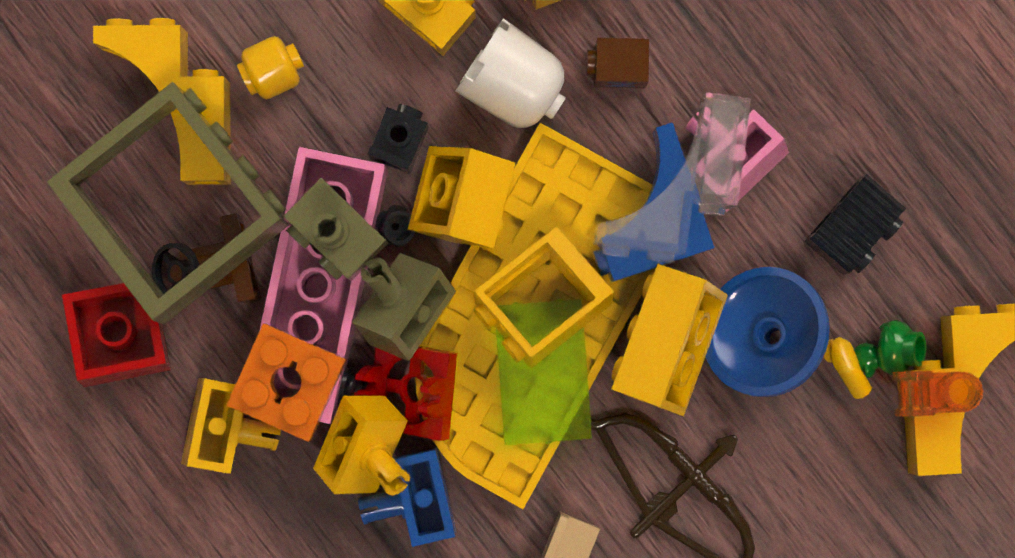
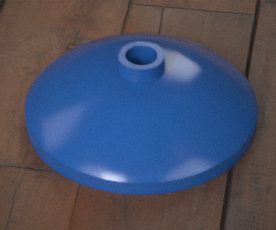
[706,267,830,397]

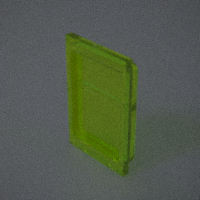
[496,299,592,445]

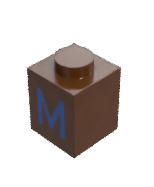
[586,38,649,89]

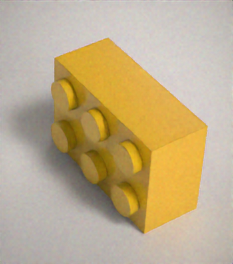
[612,264,728,417]

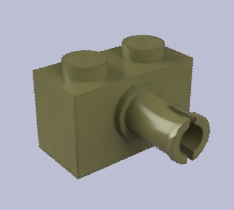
[283,178,388,281]
[352,253,456,361]

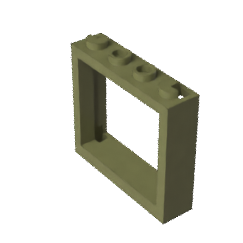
[47,82,289,325]

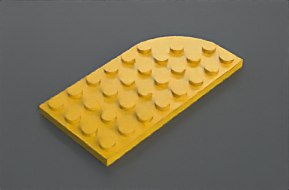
[415,123,656,509]

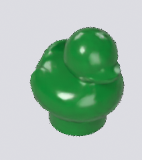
[854,320,926,378]

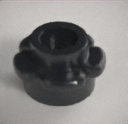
[375,205,415,247]

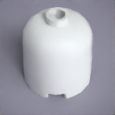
[455,18,566,128]

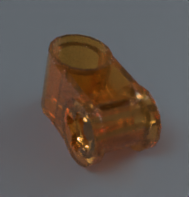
[892,370,983,417]

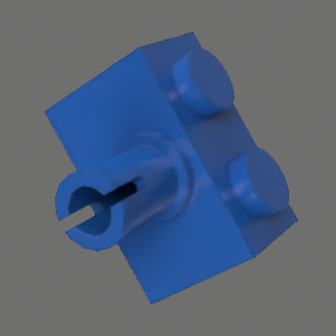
[358,448,457,547]

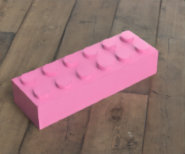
[260,147,388,424]

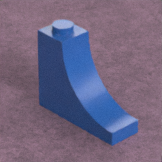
[593,122,715,283]

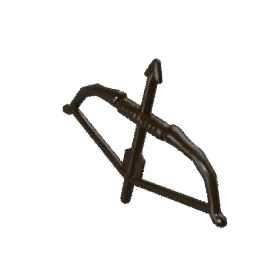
[583,413,755,558]

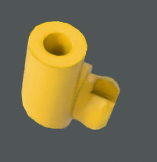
[823,337,872,399]

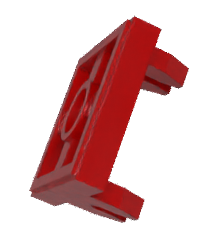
[354,346,457,441]

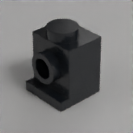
[368,104,429,174]

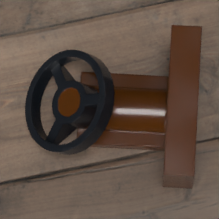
[152,213,261,303]

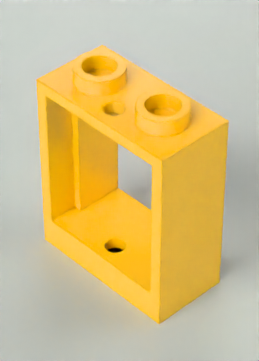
[473,226,614,369]

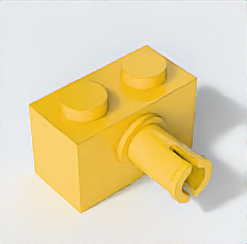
[378,0,476,56]
[181,378,281,474]
[313,396,410,495]

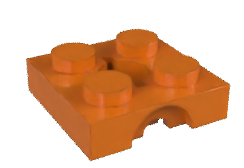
[226,323,347,442]

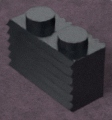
[804,174,906,275]

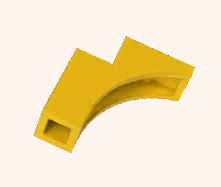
[93,18,231,185]
[902,303,1015,476]

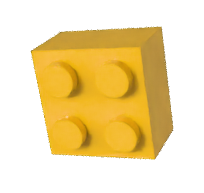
[408,146,515,248]

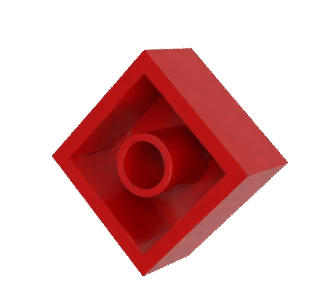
[62,283,171,387]

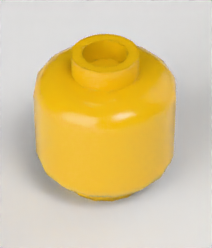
[237,36,304,99]

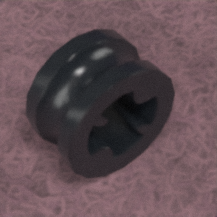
[337,368,365,406]

